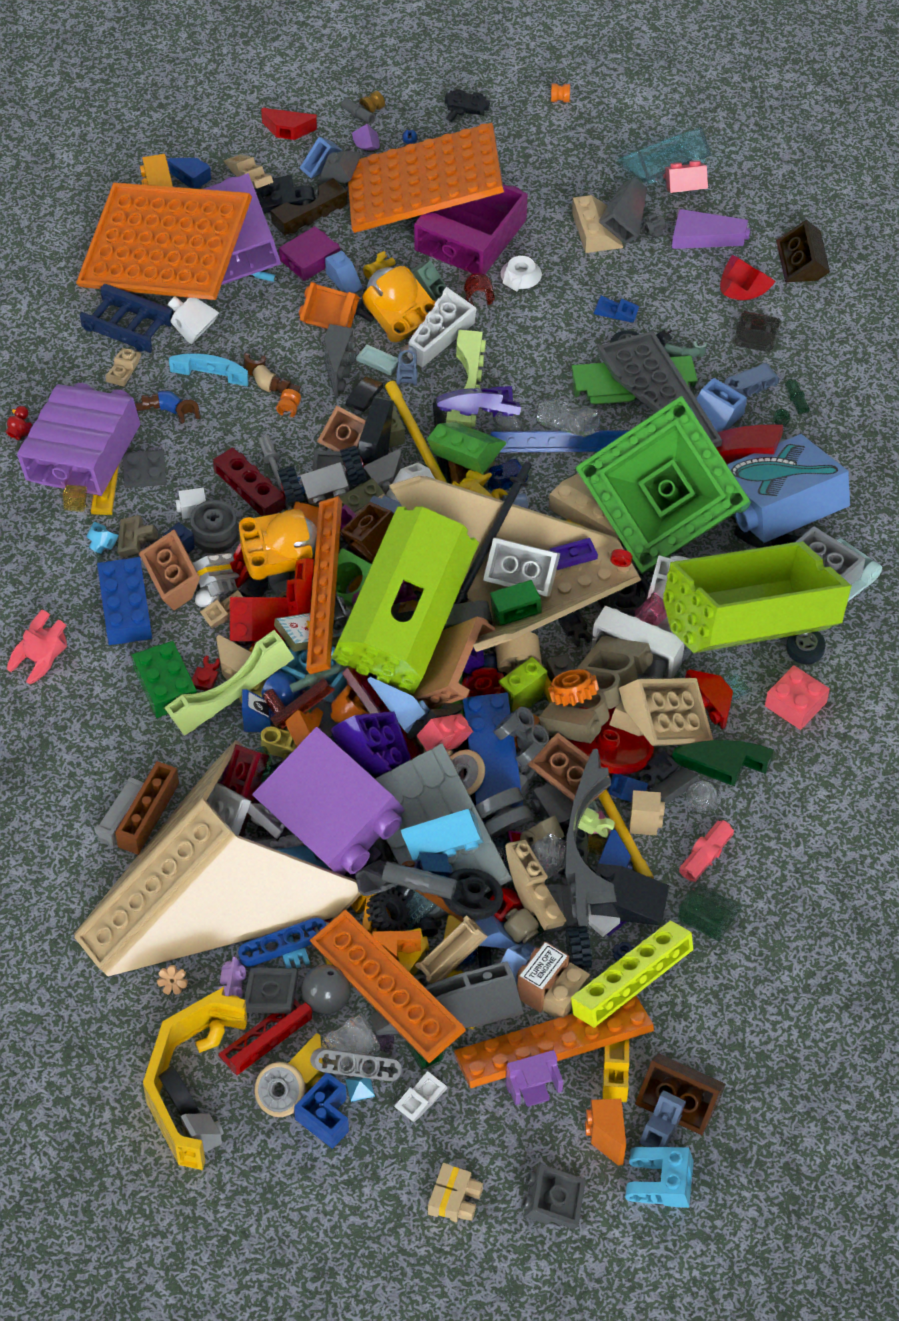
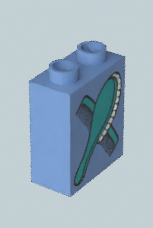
[727,434,850,543]

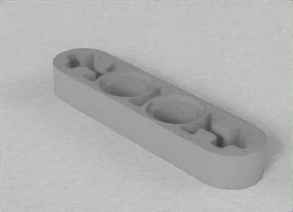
[310,1048,402,1081]

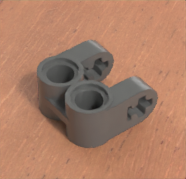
[493,707,549,767]

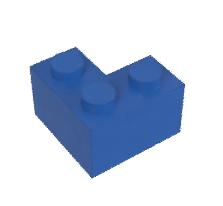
[294,1073,349,1149]

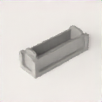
[94,777,144,847]

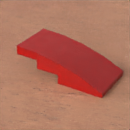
[716,425,783,464]

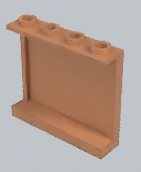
[408,616,495,710]

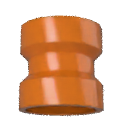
[551,83,570,102]
[276,389,301,417]

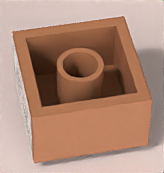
[516,942,569,1013]

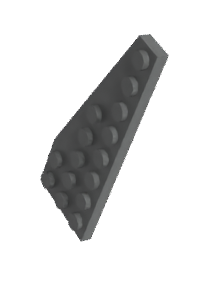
[597,331,722,447]

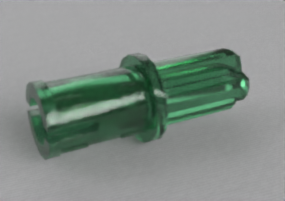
[785,378,810,414]

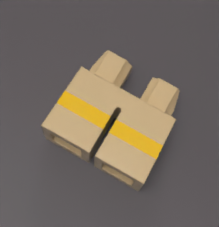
[428,1163,483,1222]

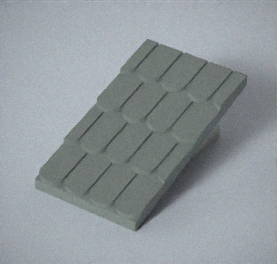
[375,744,512,920]

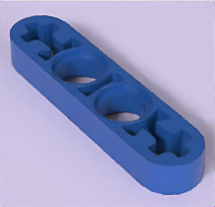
[238,918,326,967]

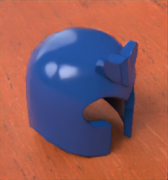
[261,669,306,709]

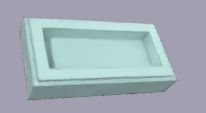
[356,344,398,376]

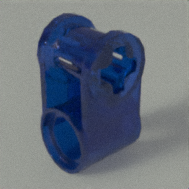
[487,459,529,491]

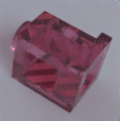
[635,592,667,626]

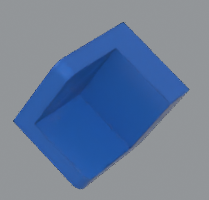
[608,774,648,802]

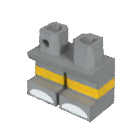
[193,553,240,597]

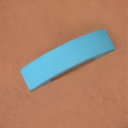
[169,354,249,386]

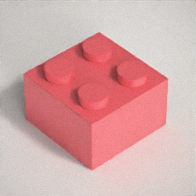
[765,665,830,730]

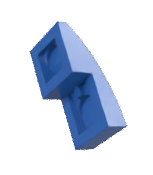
[593,295,639,322]

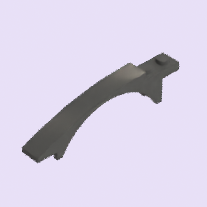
[565,749,617,926]

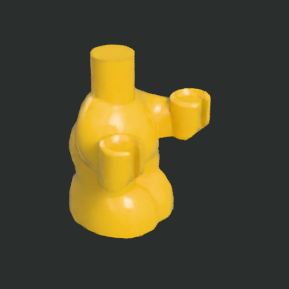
[363,251,396,279]

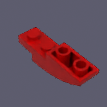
[286,558,314,616]

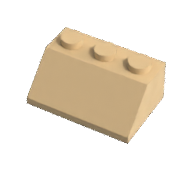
[572,195,623,253]

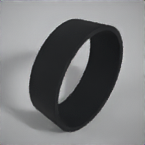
[158,1065,200,1116]

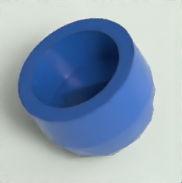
[402,129,417,144]

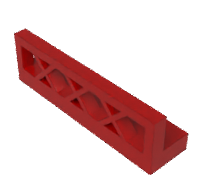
[218,999,312,1076]

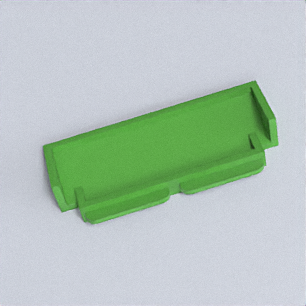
[571,356,698,405]

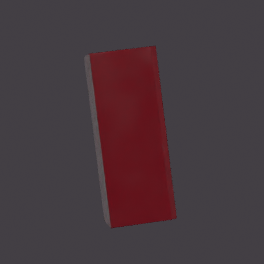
[223,744,269,837]

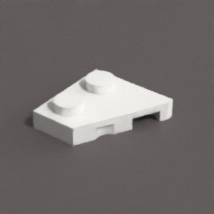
[247,803,285,839]

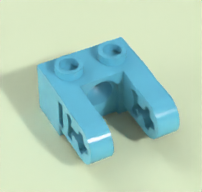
[625,1147,694,1208]

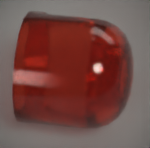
[464,273,495,306]

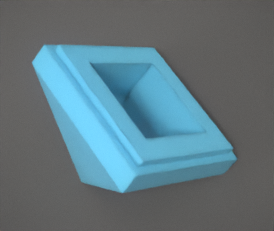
[345,1077,375,1102]

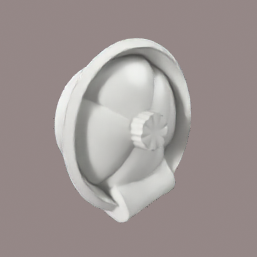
[501,256,542,292]

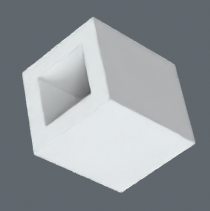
[175,488,206,519]

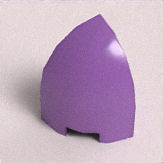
[352,124,380,151]

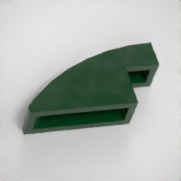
[672,740,774,787]

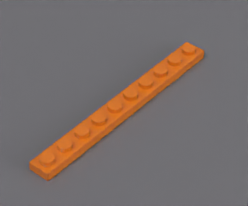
[306,496,342,675]

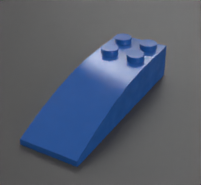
[463,692,525,824]

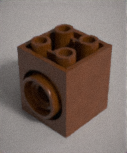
[340,502,394,564]

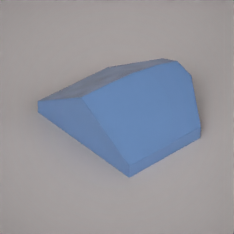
[475,915,517,949]

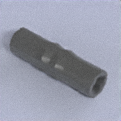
[382,861,457,900]

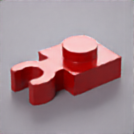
[192,655,220,691]

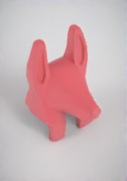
[7,610,67,684]

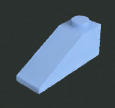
[367,677,430,733]

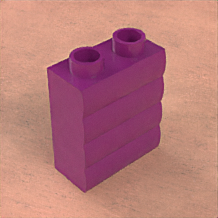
[414,184,528,278]

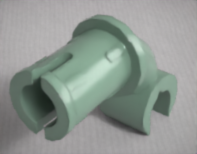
[664,340,707,358]

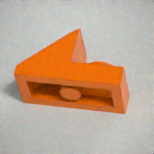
[285,707,324,747]
[373,931,421,960]

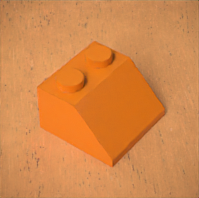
[585,1098,626,1166]

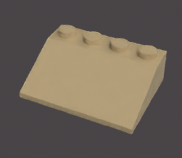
[549,473,623,545]
[619,678,713,746]

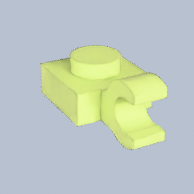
[578,808,615,838]

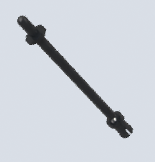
[454,461,532,604]

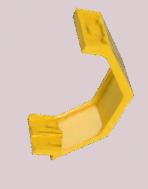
[143,987,248,1170]

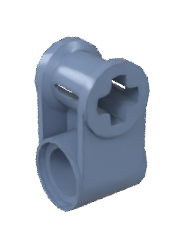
[396,345,418,386]

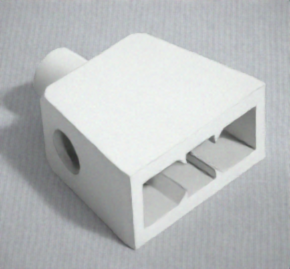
[168,296,219,344]

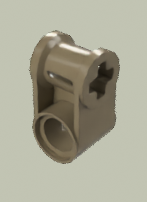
[520,815,565,850]

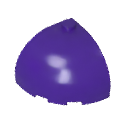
[331,711,411,779]

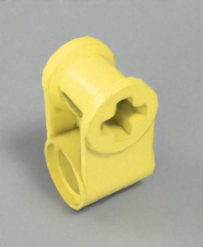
[261,726,297,759]

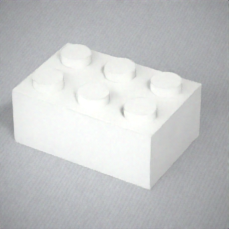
[483,538,560,597]

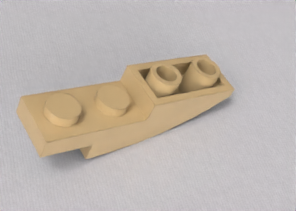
[505,840,567,930]

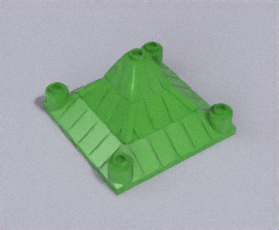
[575,396,752,574]

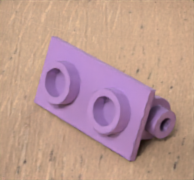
[219,957,246,999]

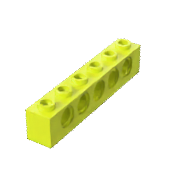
[571,920,693,1028]

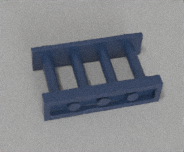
[80,283,174,353]

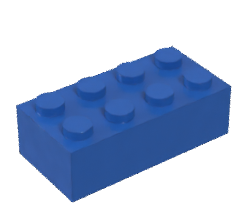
[97,557,152,645]

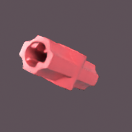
[679,820,734,882]

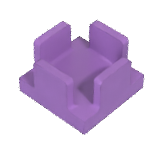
[506,1050,563,1107]

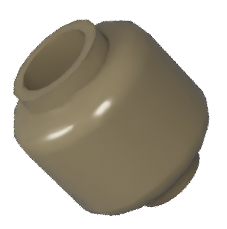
[504,908,539,944]

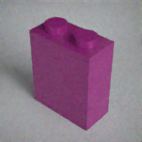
[279,226,341,281]

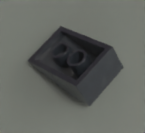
[590,864,669,926]

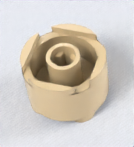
[495,632,542,674]

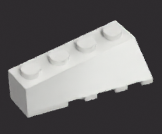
[407,287,476,368]

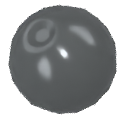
[301,964,350,1015]

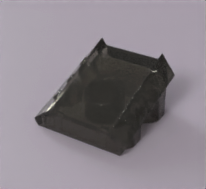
[734,311,781,353]

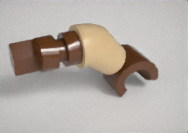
[243,352,301,394]

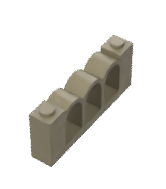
[539,636,653,744]

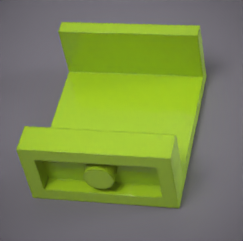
[499,657,548,713]

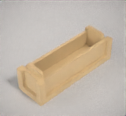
[415,915,488,984]

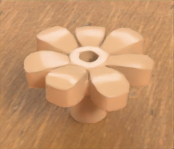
[157,965,188,995]

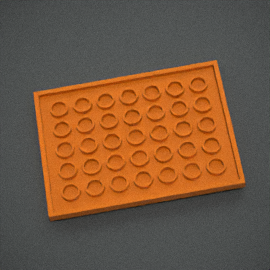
[348,123,504,233]
[76,183,252,300]

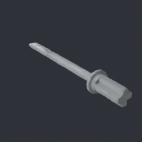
[259,435,293,510]

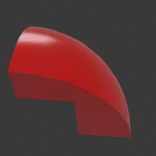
[720,255,776,300]

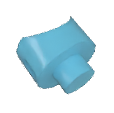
[86,522,119,554]

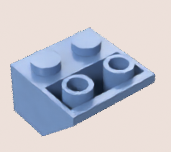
[696,378,747,433]

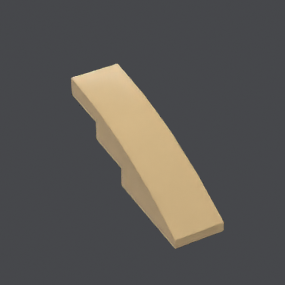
[224,154,273,189]

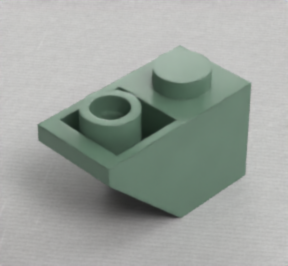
[411,260,447,302]

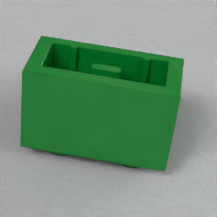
[490,580,542,626]

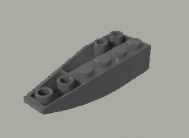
[370,961,524,1036]

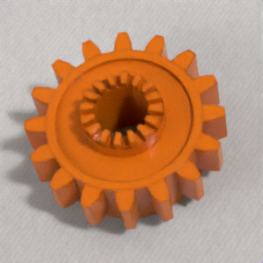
[548,669,599,706]

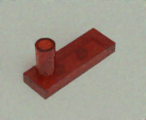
[262,679,335,729]

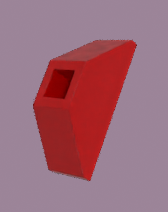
[261,108,317,140]
[685,669,733,729]

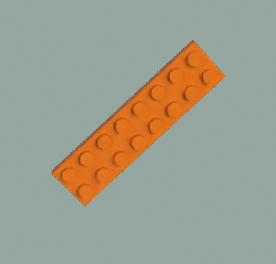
[309,909,466,1063]
[454,995,654,1089]

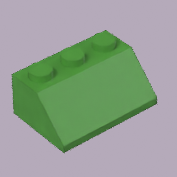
[427,422,506,474]

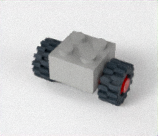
[277,445,367,507]

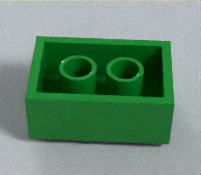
[131,641,197,718]

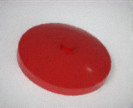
[567,707,654,774]

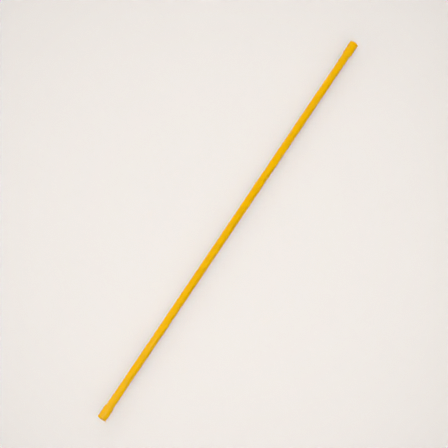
[385,381,654,879]

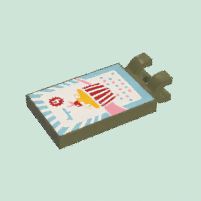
[274,605,353,652]

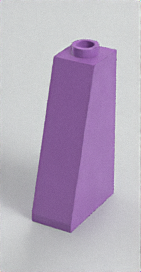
[672,209,751,249]

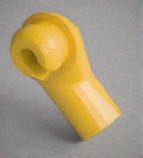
[195,1020,225,1053]

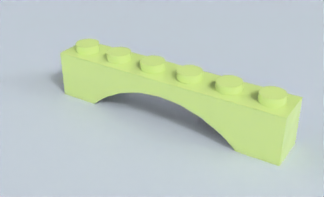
[446,330,486,428]
[164,630,294,736]

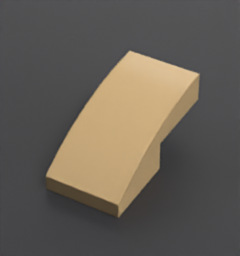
[200,590,243,628]

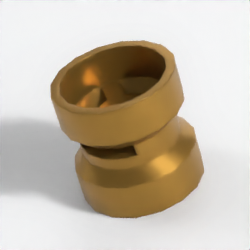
[359,91,385,113]

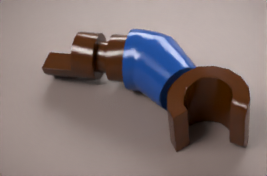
[135,391,201,424]

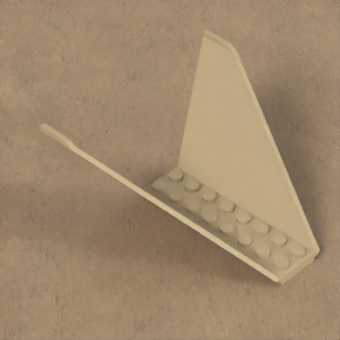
[389,476,641,652]
[74,740,361,976]

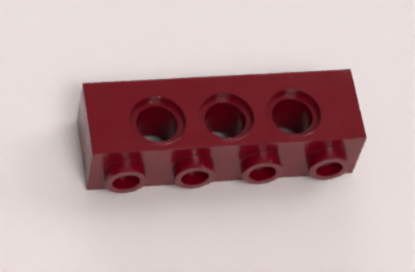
[213,447,286,516]

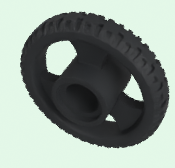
[598,574,651,617]
[442,868,503,920]

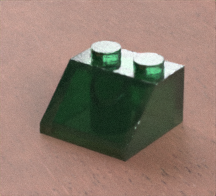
[678,885,742,942]

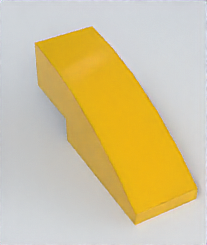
[602,1039,629,1102]

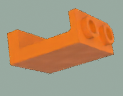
[299,282,360,329]

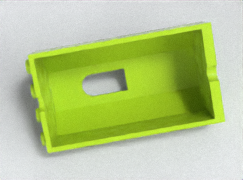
[331,506,479,694]
[663,541,852,653]

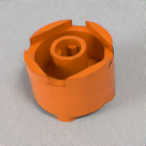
[330,685,370,723]

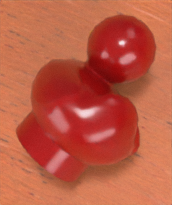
[5,406,32,441]

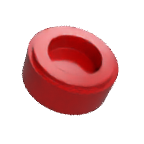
[610,549,633,567]

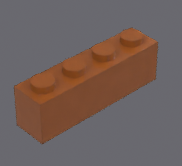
[115,761,179,855]

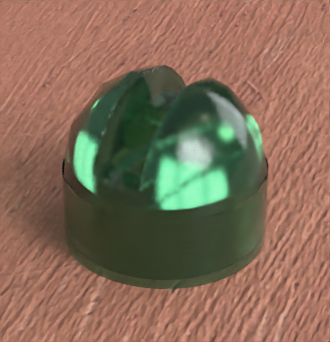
[773,409,791,427]

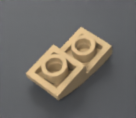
[106,348,141,387]

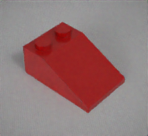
[230,597,289,641]

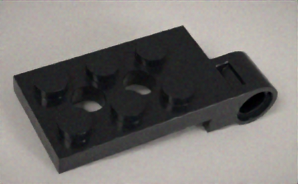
[254,174,316,213]

